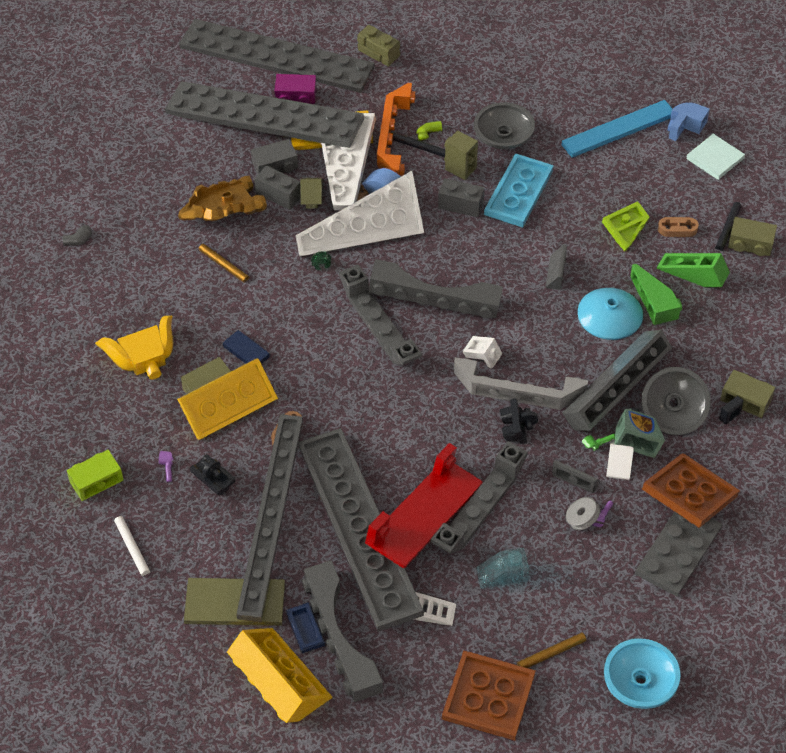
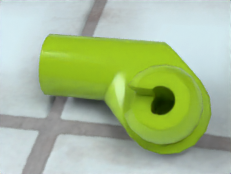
[416,121,442,141]

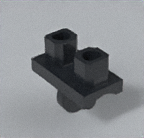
[500,398,538,444]
[189,454,236,496]

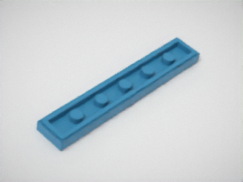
[561,100,672,158]

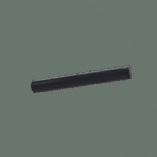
[393,133,445,157]
[715,202,741,251]

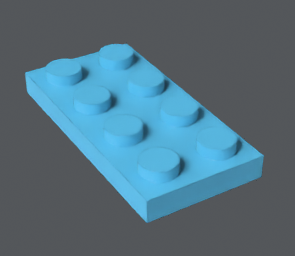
[484,153,554,227]

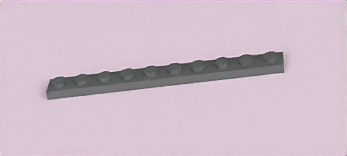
[236,414,303,622]

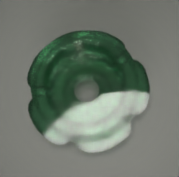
[311,251,331,270]

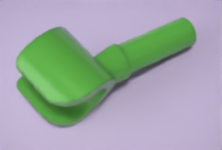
[582,434,615,451]

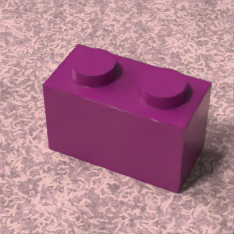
[274,74,317,105]

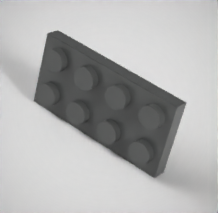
[635,512,723,597]

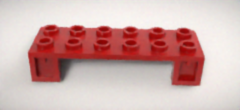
[365,443,483,568]

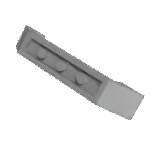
[454,357,588,410]

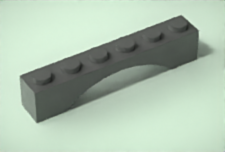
[368,259,503,318]
[301,560,383,702]

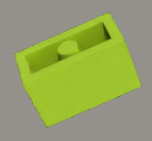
[67,450,124,501]

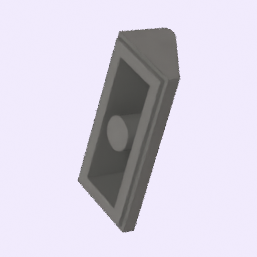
[545,245,567,290]
[552,460,600,493]

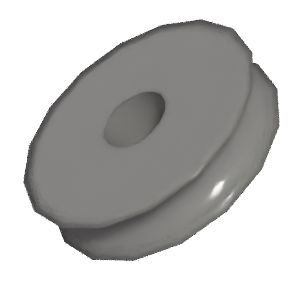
[565,497,600,530]

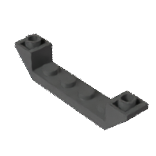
[339,264,422,365]
[431,441,528,554]

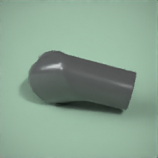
[63,225,92,246]

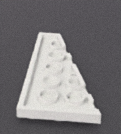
[321,113,376,210]
[296,171,424,256]

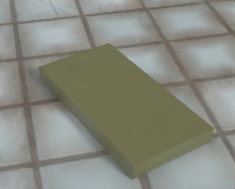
[184,578,285,626]

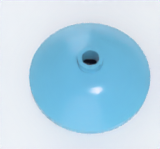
[578,288,643,340]
[604,639,680,709]

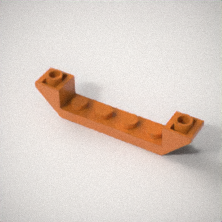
[377,83,416,176]

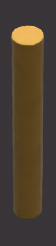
[199,243,250,283]
[517,632,586,668]

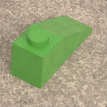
[657,253,730,287]
[630,264,682,325]

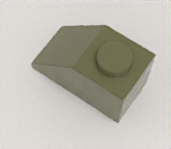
[300,178,323,208]

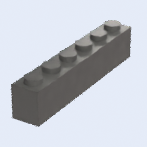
[562,330,673,431]

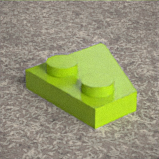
[602,201,649,251]

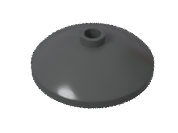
[474,102,535,149]
[642,367,711,435]

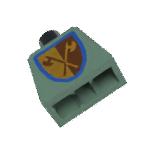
[615,408,665,458]

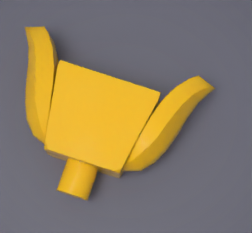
[95,315,173,380]

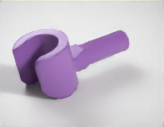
[159,451,173,482]
[592,501,613,527]

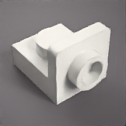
[463,336,502,368]

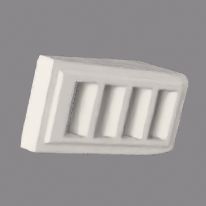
[413,592,456,626]

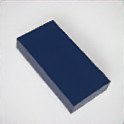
[223,330,270,364]
[286,602,325,653]

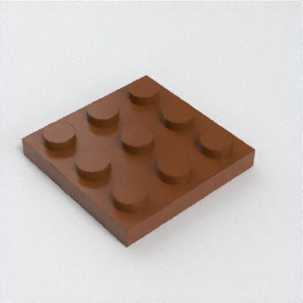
[642,453,740,528]
[442,650,536,741]

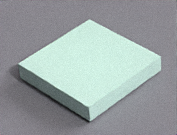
[686,134,745,180]

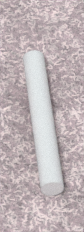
[114,516,150,576]

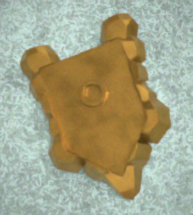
[178,176,267,221]

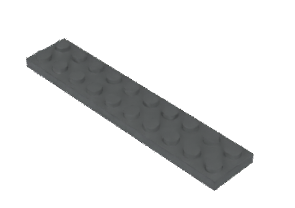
[179,19,375,93]
[165,81,364,148]
[298,428,424,632]

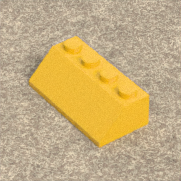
[227,628,332,723]

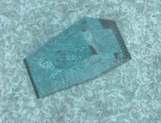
[476,548,529,589]

